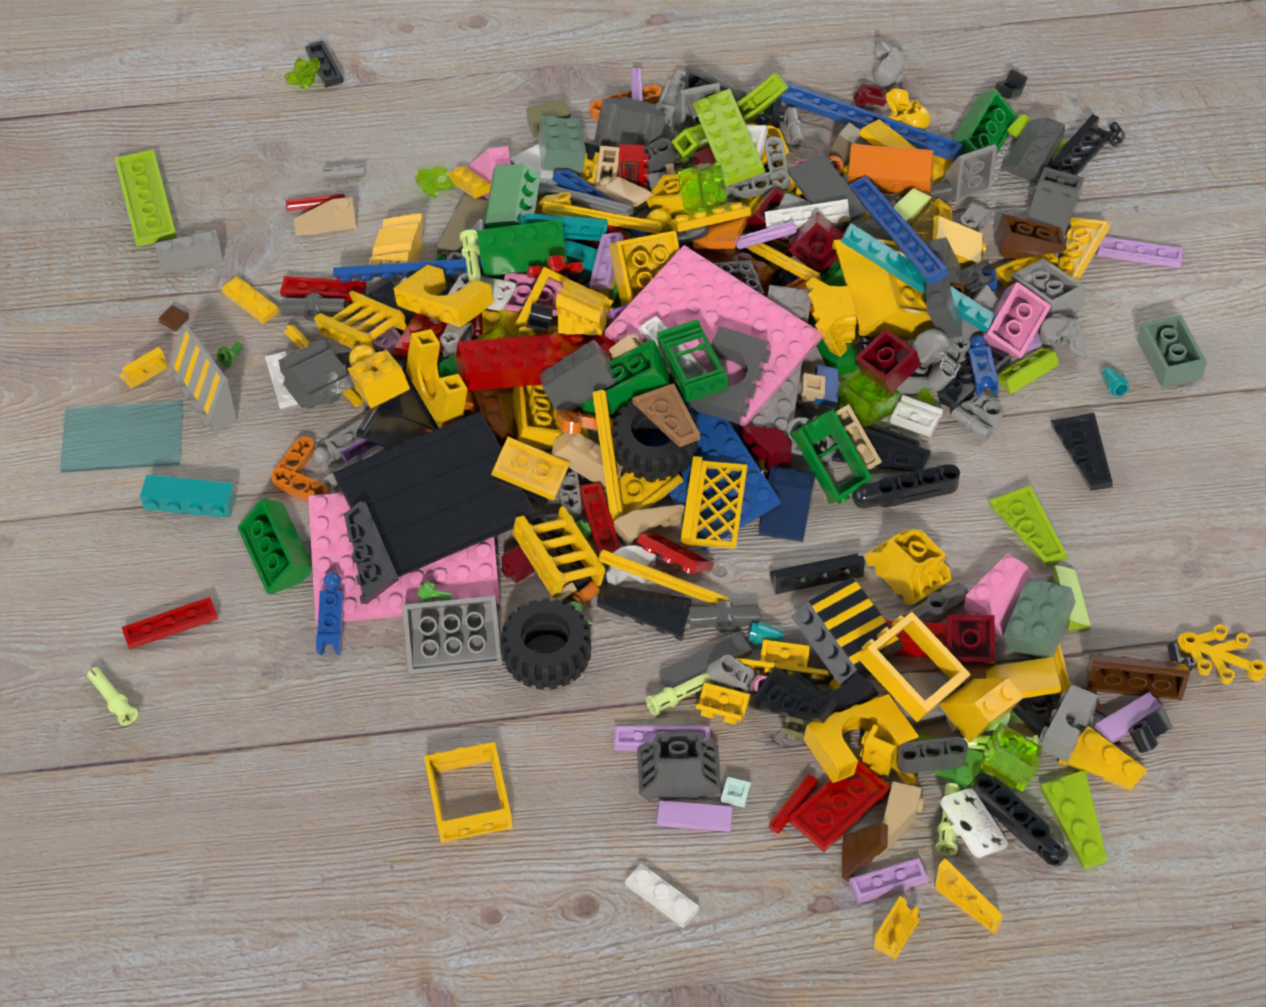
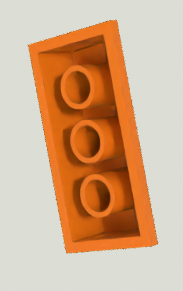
[848,144,933,196]

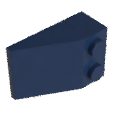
[759,466,816,542]

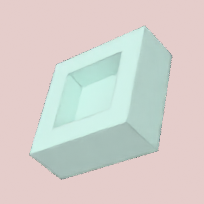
[721,777,751,808]

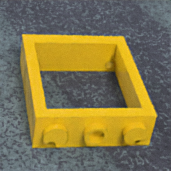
[515,267,615,329]
[858,612,971,722]
[424,742,513,843]

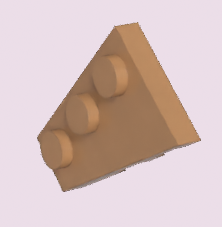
[632,383,700,447]

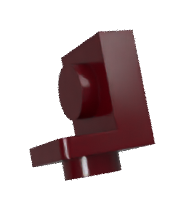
[853,83,887,109]

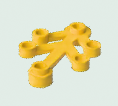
[1177,624,1266,685]

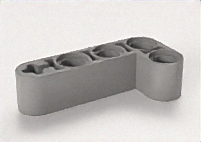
[544,448,582,523]

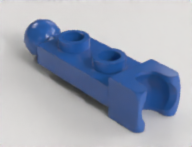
[968,335,998,396]
[316,572,344,655]

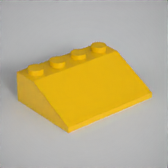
[609,230,680,306]
[513,385,588,451]

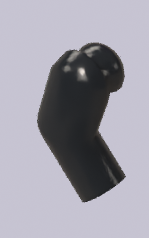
[1108,122,1125,147]
[1167,642,1196,671]

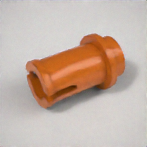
[570,581,599,607]

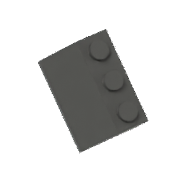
[685,65,747,103]
[1001,117,1065,184]
[540,340,615,411]

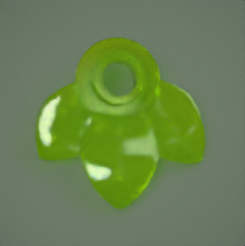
[285,56,320,89]
[415,167,454,198]

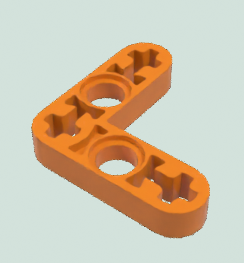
[555,410,614,434]
[271,436,329,502]

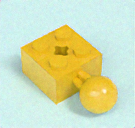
[646,172,706,235]
[348,345,410,409]

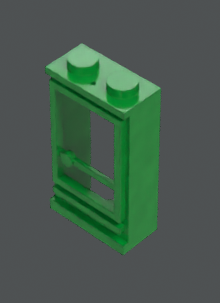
[657,319,728,402]
[790,410,873,504]

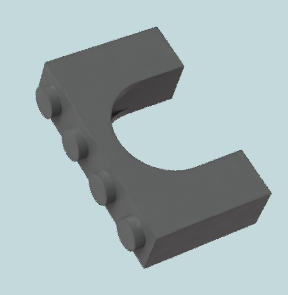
[925,237,963,339]
[689,326,771,424]

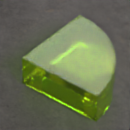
[916,388,936,407]

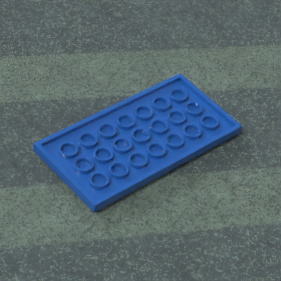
[635,383,781,550]

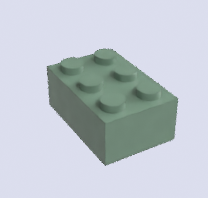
[537,116,586,173]
[1137,314,1207,387]
[1003,577,1076,658]

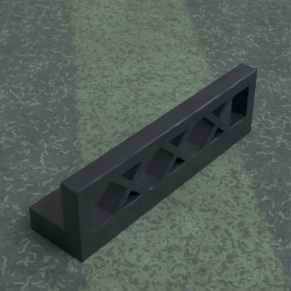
[1050,114,1111,176]
[769,553,865,594]

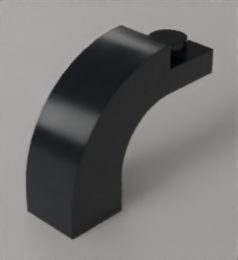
[793,672,879,714]

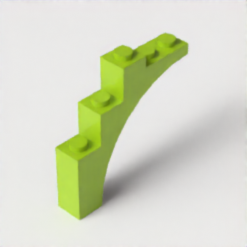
[672,73,789,158]

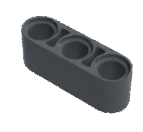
[618,138,677,173]
[897,737,968,774]

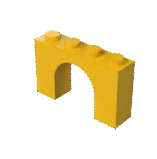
[394,265,494,327]
[406,329,468,428]
[803,694,919,783]

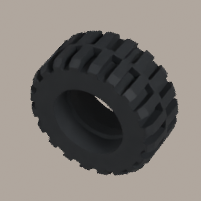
[612,400,697,481]
[501,598,591,690]

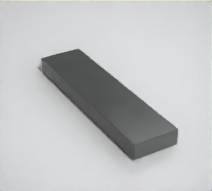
[659,633,752,688]

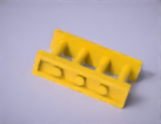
[313,291,407,351]
[512,506,605,598]

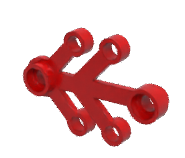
[527,256,583,278]

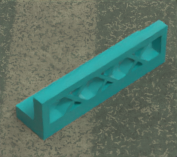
[519,213,608,241]

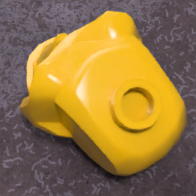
[886,88,931,130]

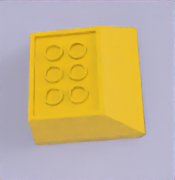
[832,239,936,340]

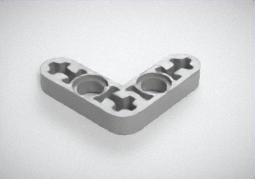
[731,136,790,199]

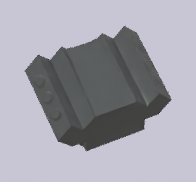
[594,96,666,148]
[278,339,354,408]
[637,731,721,802]

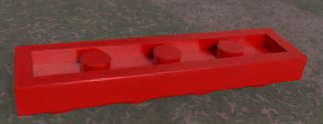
[280,276,367,302]
[579,482,620,558]
[121,597,218,650]

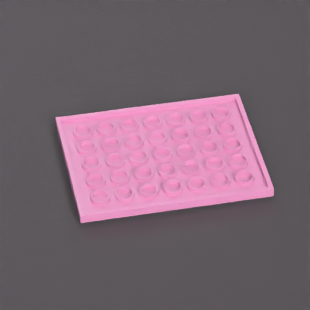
[605,245,823,427]
[309,493,500,625]

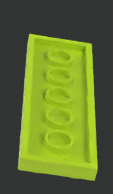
[692,89,765,187]
[114,149,177,247]

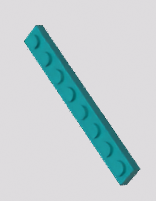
[840,223,995,333]

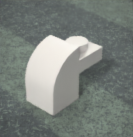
[606,546,656,586]

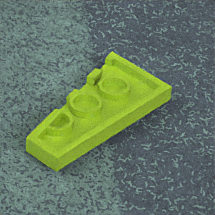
[989,485,1067,567]
[1040,770,1107,871]

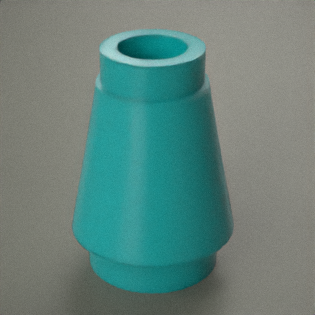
[1101,367,1129,397]
[748,621,784,644]

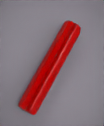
[286,194,346,211]
[769,774,817,834]

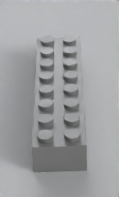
[748,285,811,435]

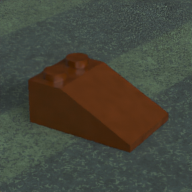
[994,214,1067,259]

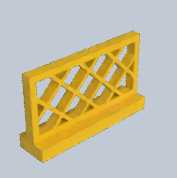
[681,456,748,549]

